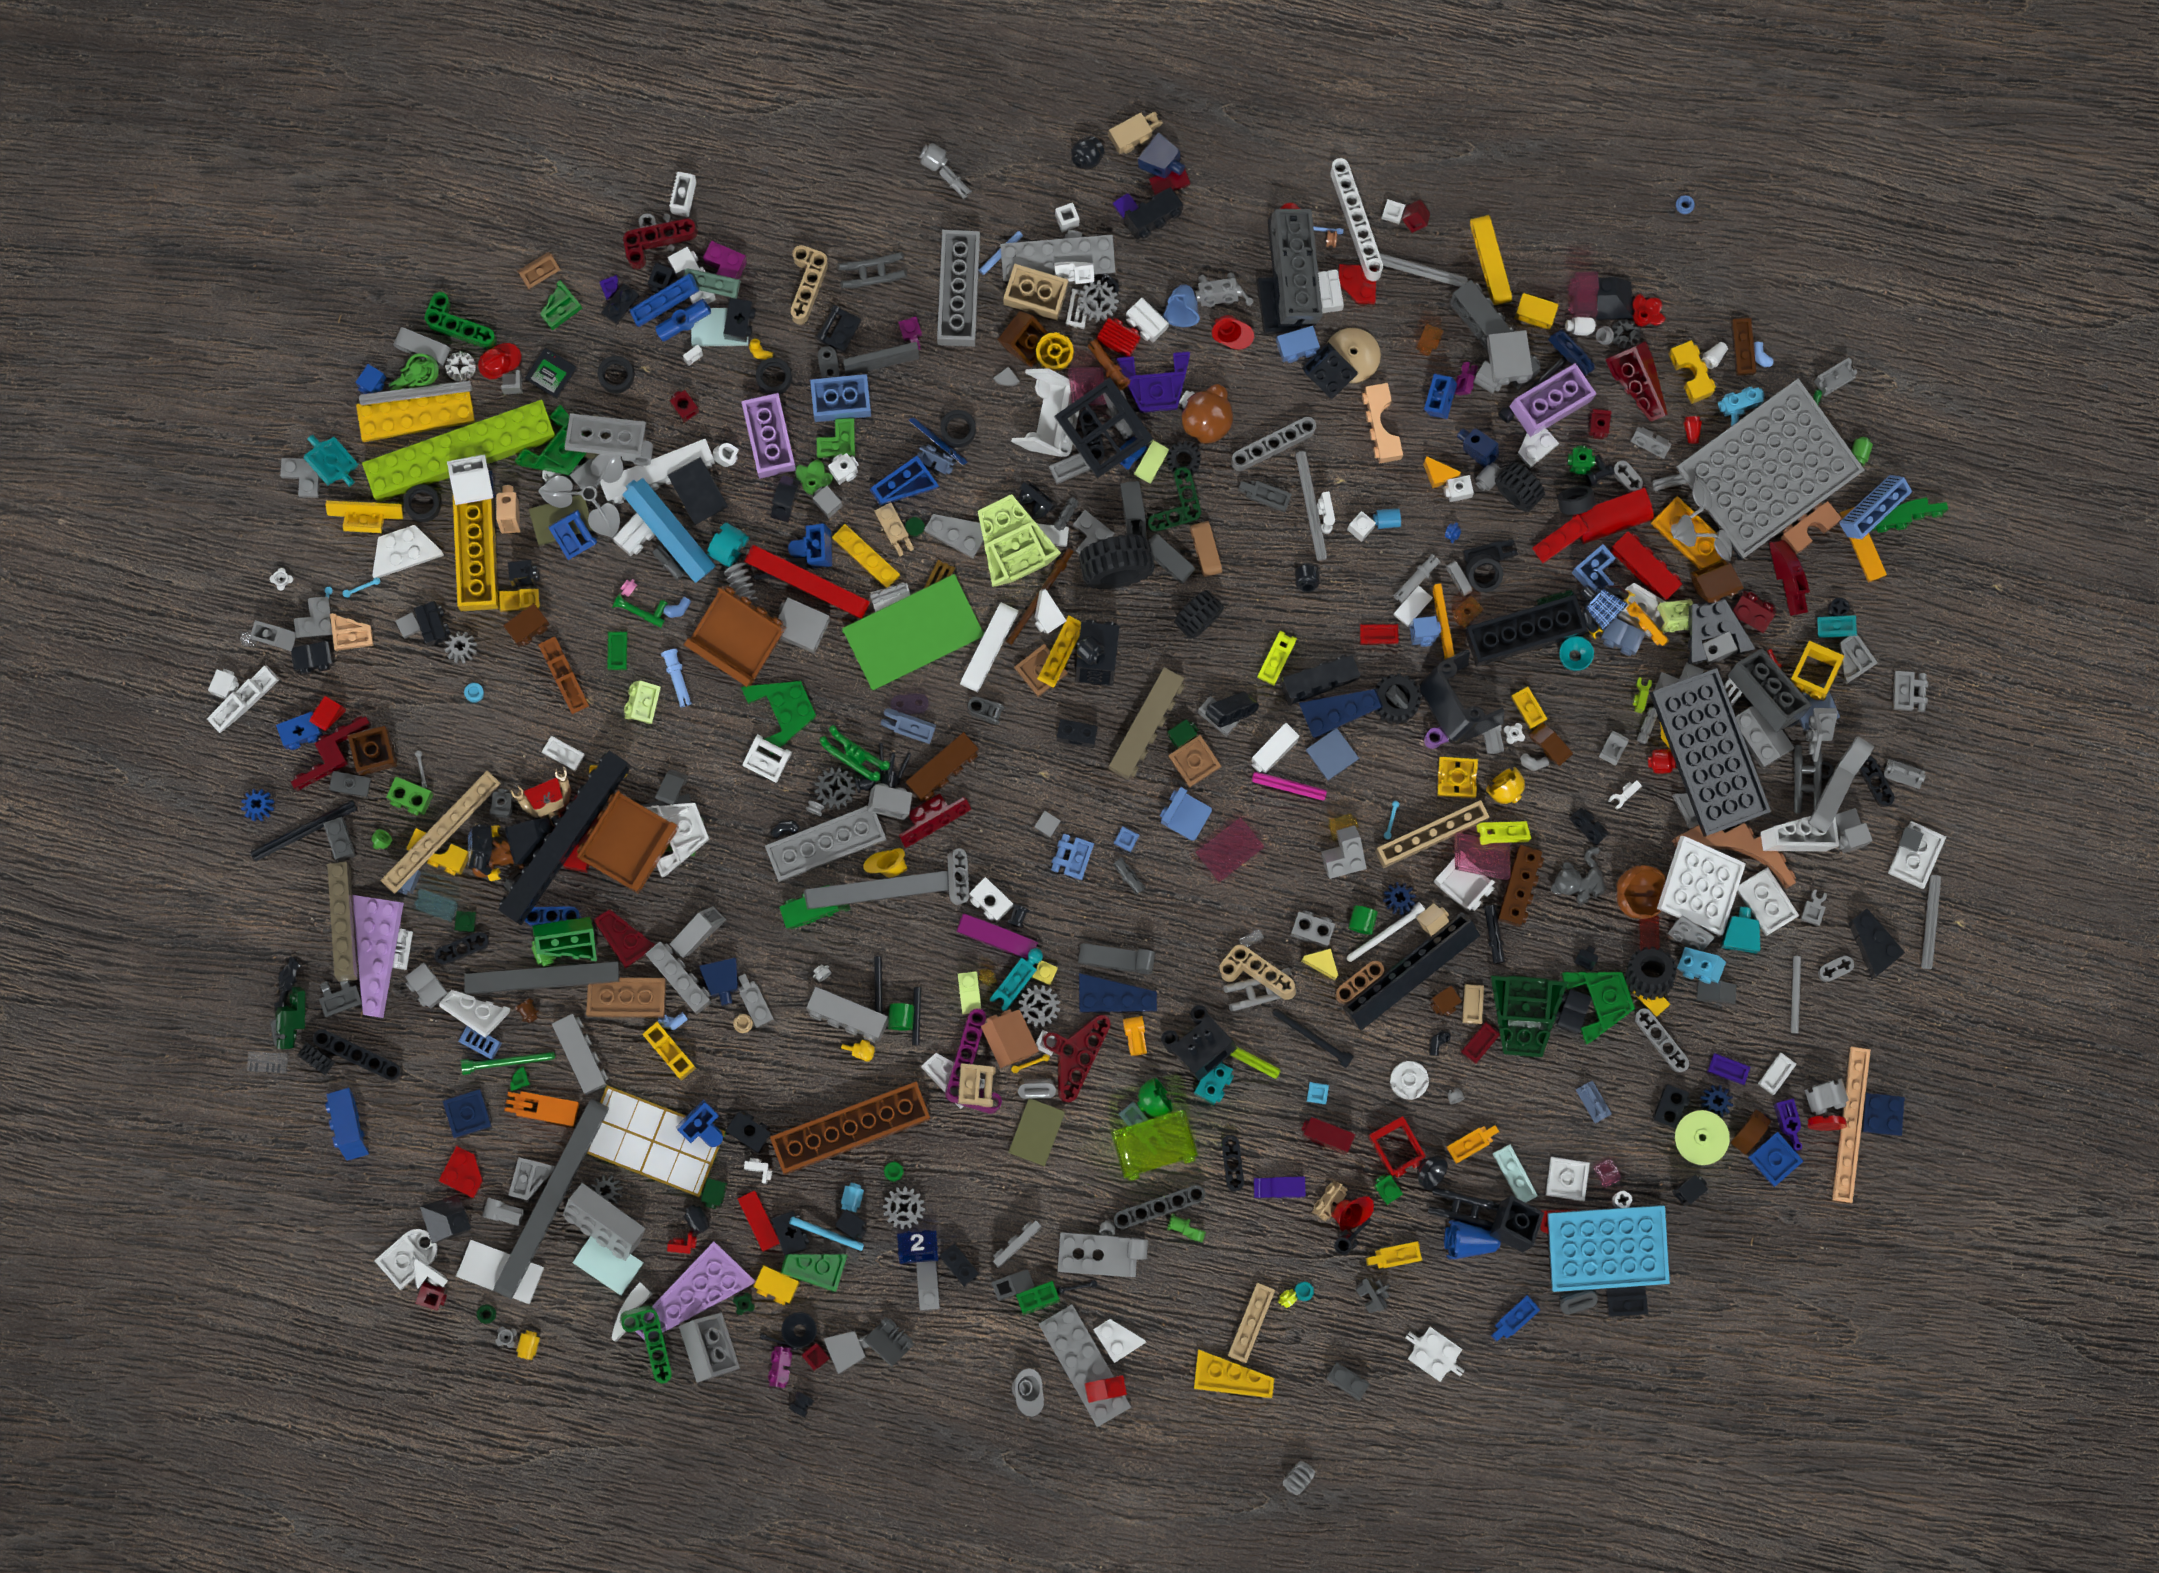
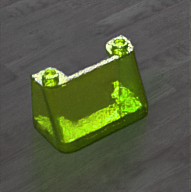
[1110,1109,1198,1181]

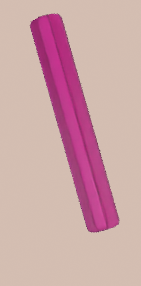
[1252,772,1327,800]

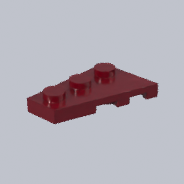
[593,909,656,968]

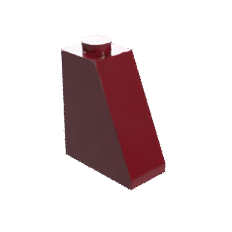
[1301,1117,1356,1155]

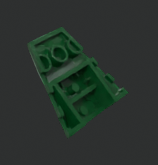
[1491,975,1568,1057]

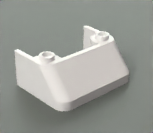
[1011,369,1083,457]

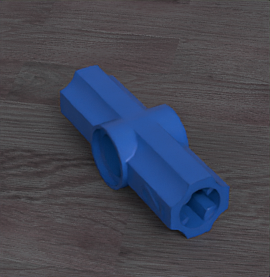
[655,298,711,342]

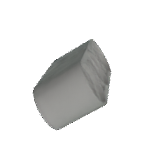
[393,328,451,366]

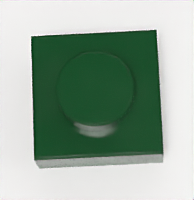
[454,911,477,933]

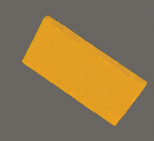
[1651,496,1722,569]

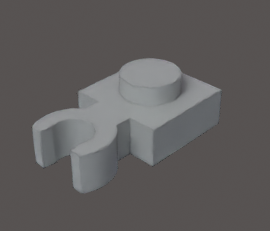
[1800,890,1827,926]

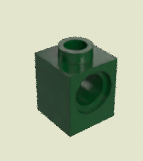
[1167,719,1198,749]
[701,1178,728,1209]

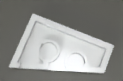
[439,990,510,1038]
[921,1053,985,1109]

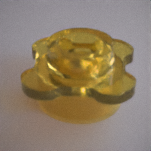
[978,969,997,986]

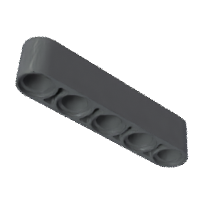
[1113,1185,1205,1230]

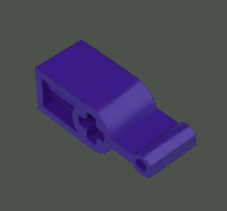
[1773,1099,1802,1151]
[1254,1177,1306,1198]

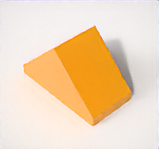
[1423,457,1461,488]

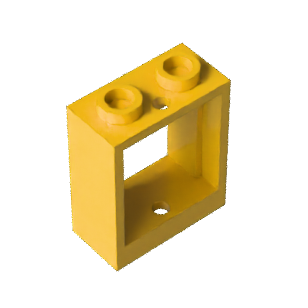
[1791,641,1844,701]

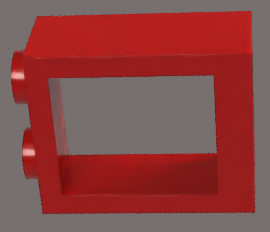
[1368,1116,1426,1178]

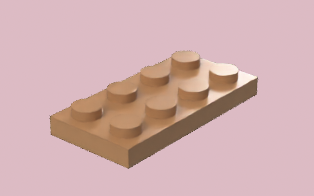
[586,978,666,1018]

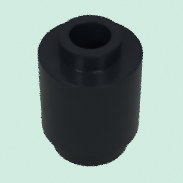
[683,1205,710,1235]

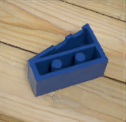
[325,1088,369,1161]

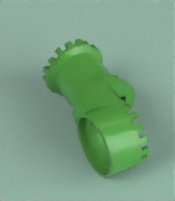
[1167,1213,1206,1243]

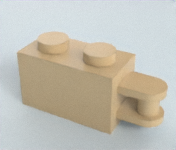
[1108,112,1163,155]

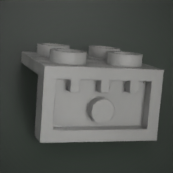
[1806,708,1838,762]

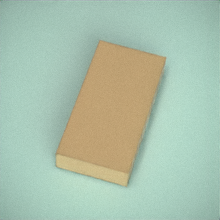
[1462,984,1484,1024]

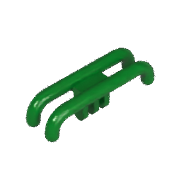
[819,725,890,782]

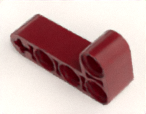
[623,219,698,269]

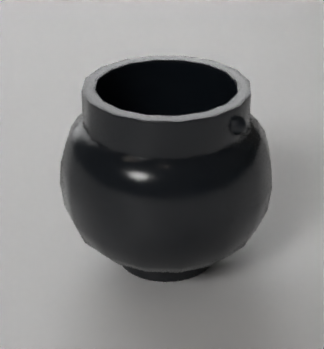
[1071,136,1105,170]

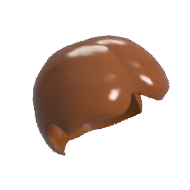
[1182,384,1233,444]
[1616,865,1666,919]

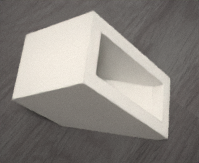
[1034,589,1066,634]

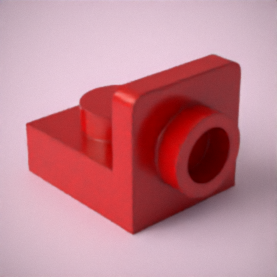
[667,1231,697,1254]

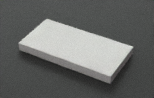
[456,1240,544,1304]

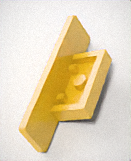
[325,501,404,533]

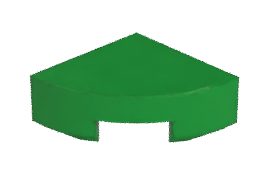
[510,1066,530,1092]

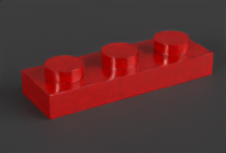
[1532,515,1590,563]

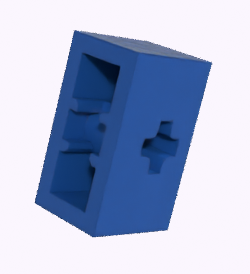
[1424,374,1457,419]
[276,712,323,750]

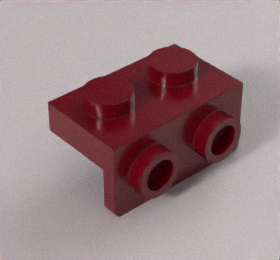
[1733,591,1777,634]

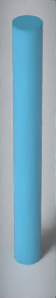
[789,1216,864,1251]

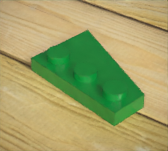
[780,1254,848,1292]

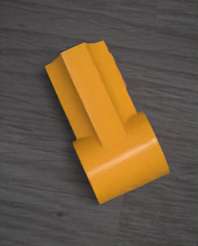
[1123,1016,1147,1056]

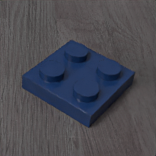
[443,1089,492,1139]
[1862,1093,1905,1136]

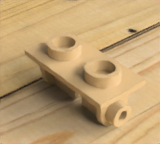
[1312,1181,1347,1222]

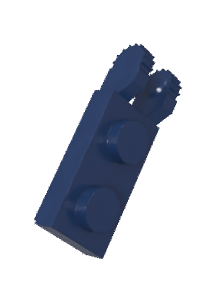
[1548,330,1595,376]

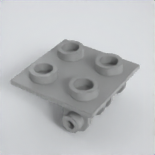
[1668,915,1715,951]

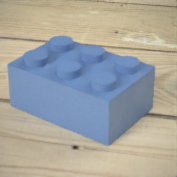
[810,374,871,422]

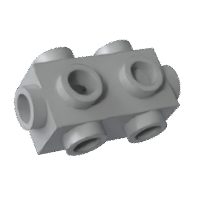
[1195,275,1242,307]

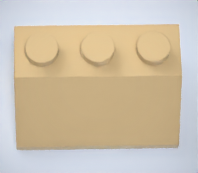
[1003,264,1069,321]

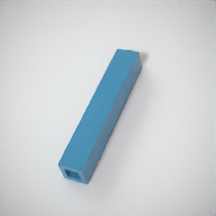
[622,478,716,583]

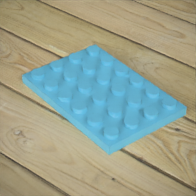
[1547,1205,1670,1292]

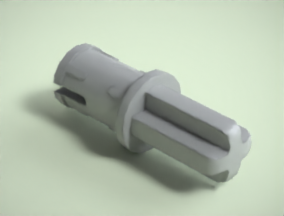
[939,166,972,199]

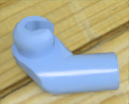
[1754,342,1773,367]
[658,1012,688,1030]

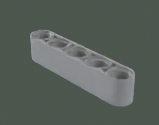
[1231,417,1316,471]

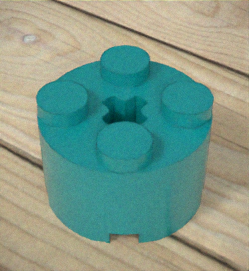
[707,522,749,567]

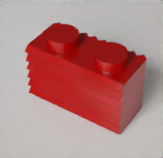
[1097,318,1141,357]

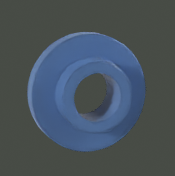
[1676,195,1695,214]

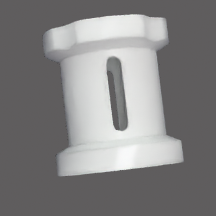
[1612,1191,1632,1208]

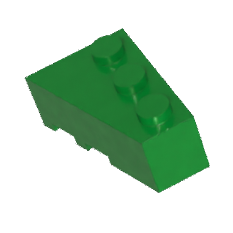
[779,885,851,929]
[532,917,597,961]

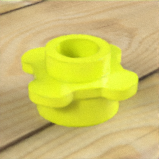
[1278,1289,1297,1308]

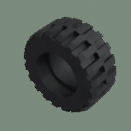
[1079,534,1155,589]

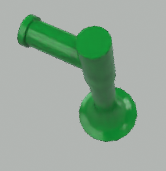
[612,592,668,628]

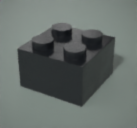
[1490,1195,1544,1253]

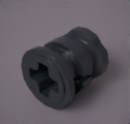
[854,775,875,794]

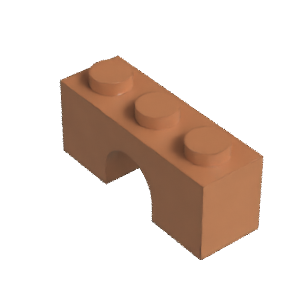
[1780,501,1842,555]

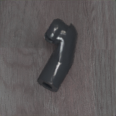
[1429,1031,1451,1056]

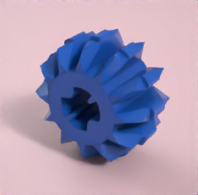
[241,789,274,822]

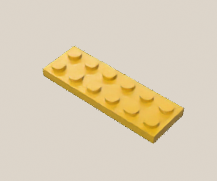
[356,391,475,442]

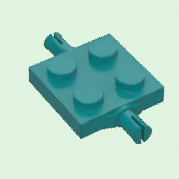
[304,434,358,487]

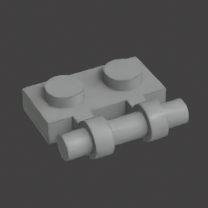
[1893,671,1928,712]

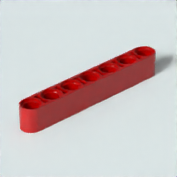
[744,544,870,619]

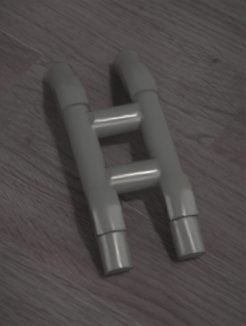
[837,252,908,289]
[1794,745,1822,813]

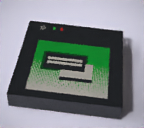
[524,348,577,399]

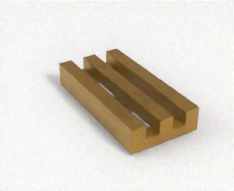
[924,560,955,588]

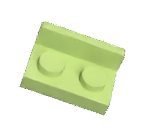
[1657,599,1693,632]
[624,681,661,724]

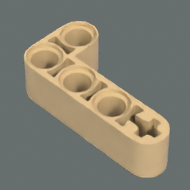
[791,245,828,324]
[1220,945,1296,1000]

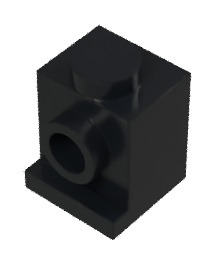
[648,263,675,294]

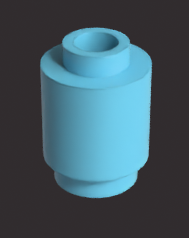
[841,1183,864,1212]

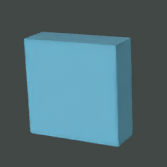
[1306,1082,1329,1105]

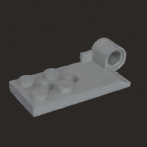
[565,413,653,466]
[1058,1232,1148,1277]

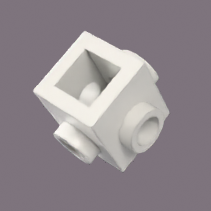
[828,453,859,485]

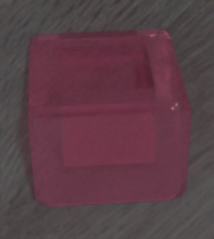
[1593,1158,1621,1188]

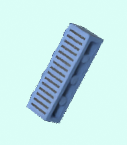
[1839,475,1912,539]

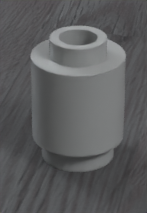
[1475,463,1502,491]

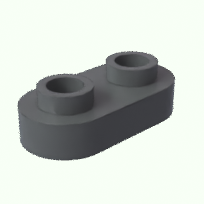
[818,346,840,379]

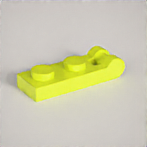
[1257,631,1297,686]
[1476,821,1531,845]

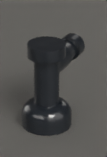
[1585,455,1615,487]

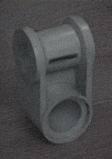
[967,697,1005,725]

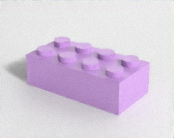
[1510,363,1596,437]
[741,393,796,479]

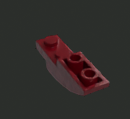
[1769,540,1810,616]

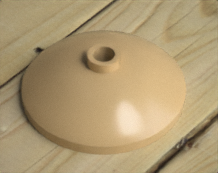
[1327,328,1381,383]

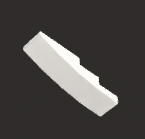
[207,665,280,733]

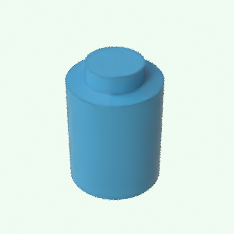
[1373,508,1401,529]

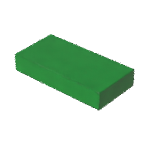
[607,632,628,670]

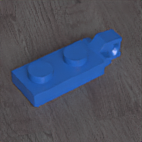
[1491,1295,1540,1341]

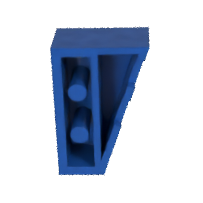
[870,456,939,506]

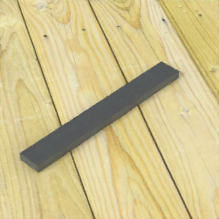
[804,871,949,910]
[464,962,620,994]

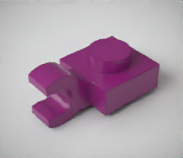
[898,316,922,350]
[1455,362,1478,396]

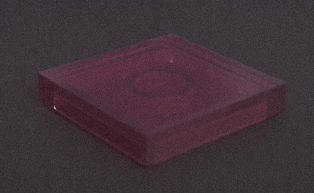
[1068,367,1107,406]

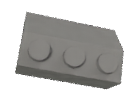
[1736,706,1795,769]
[679,1312,740,1383]

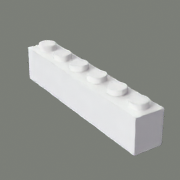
[600,439,715,506]

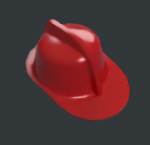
[1212,315,1254,350]
[478,343,521,379]
[1331,1196,1374,1231]

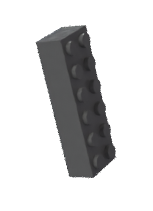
[1449,280,1541,391]

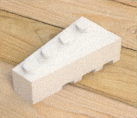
[1761,816,1839,852]

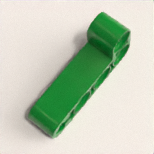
[425,292,497,349]
[620,1306,672,1384]

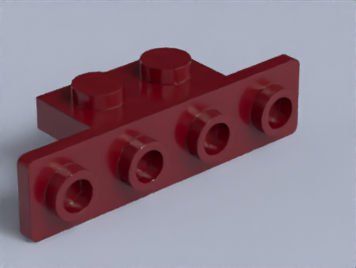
[899,794,971,848]

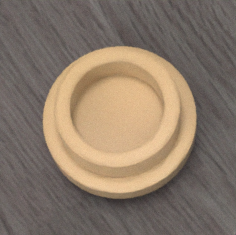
[733,1014,753,1033]

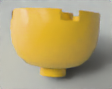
[1036,332,1074,372]
[1486,767,1525,804]

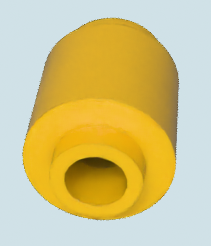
[516,1330,540,1360]

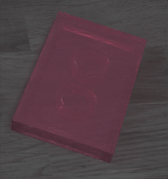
[1195,817,1264,883]
[1454,833,1511,880]

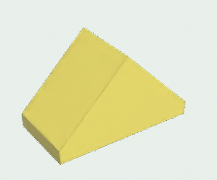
[1301,949,1338,980]

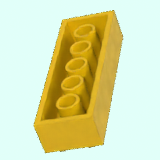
[453,495,499,611]

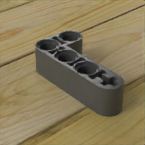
[1078,943,1156,974]

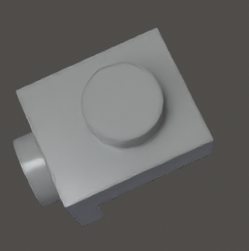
[1599,731,1629,766]

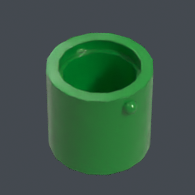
[1348,905,1378,935]
[888,1003,914,1031]

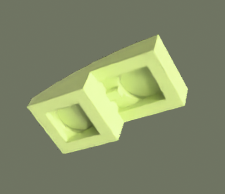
[1134,440,1169,484]

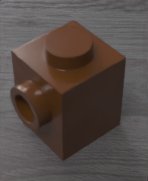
[1430,986,1462,1016]

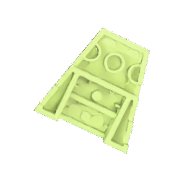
[978,494,1061,587]

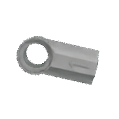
[1482,725,1504,754]
[482,1198,524,1226]

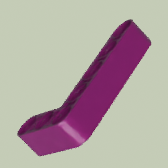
[945,1009,1002,1114]

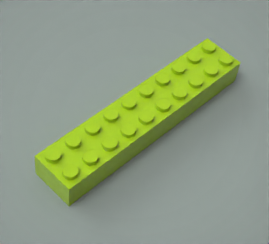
[362,400,556,503]

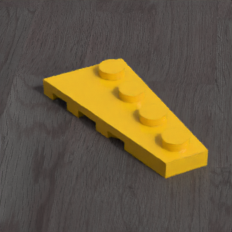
[1194,1349,1274,1398]

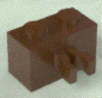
[503,603,550,647]

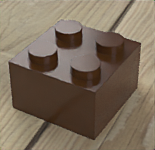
[347,726,398,776]

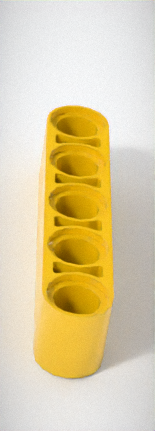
[1470,215,1512,305]

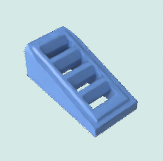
[458,1026,502,1060]

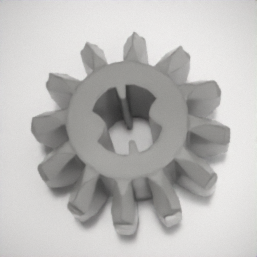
[444,631,478,664]
[1283,1461,1315,1495]

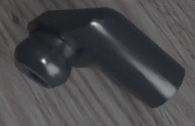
[770,820,799,839]

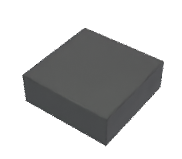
[1898,827,1924,852]

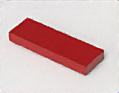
[738,1190,780,1252]

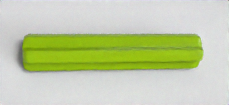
[1231,1046,1281,1079]

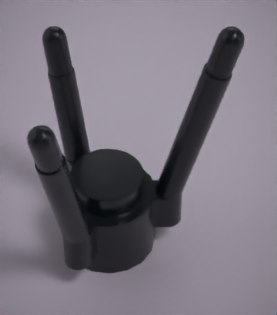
[879,743,911,789]

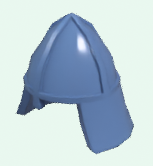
[1162,284,1200,327]

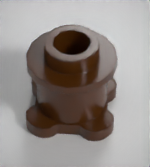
[514,998,540,1023]

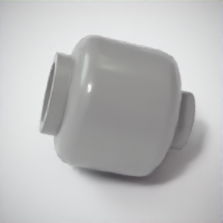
[919,143,948,171]

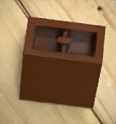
[1690,560,1744,603]

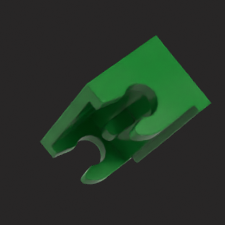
[1016,1281,1060,1316]

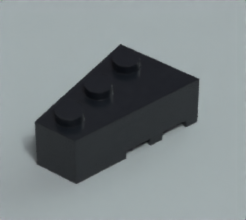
[1124,187,1183,241]
[1848,908,1905,980]

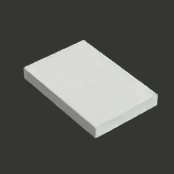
[1888,821,1946,889]
[1737,867,1799,936]

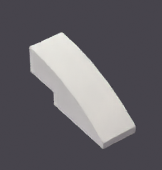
[612,1282,652,1342]

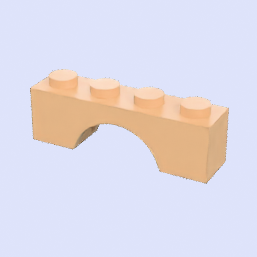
[1362,383,1403,464]

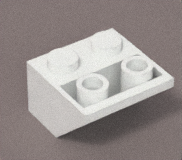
[447,455,493,505]

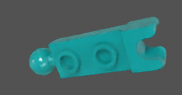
[990,948,1043,1012]

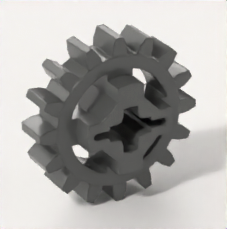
[814,768,856,810]

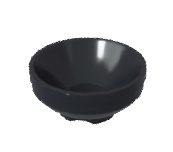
[1417,1156,1448,1190]
[781,1312,817,1348]

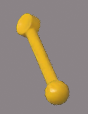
[1011,1054,1050,1073]

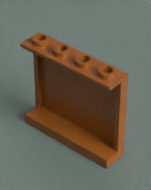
[684,585,787,687]
[577,791,679,894]

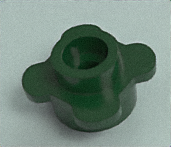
[733,1293,755,1315]

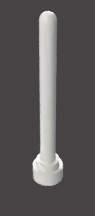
[1347,902,1425,962]

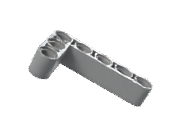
[1808,736,1874,833]

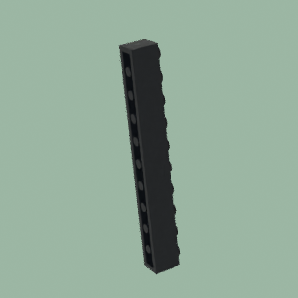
[498,750,632,925]

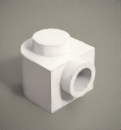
[713,443,739,467]

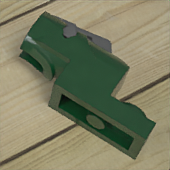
[270,987,305,1049]

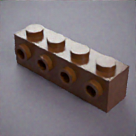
[1498,845,1544,927]

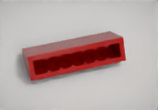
[1572,488,1654,545]

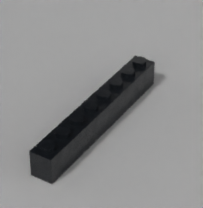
[1342,912,1480,1031]

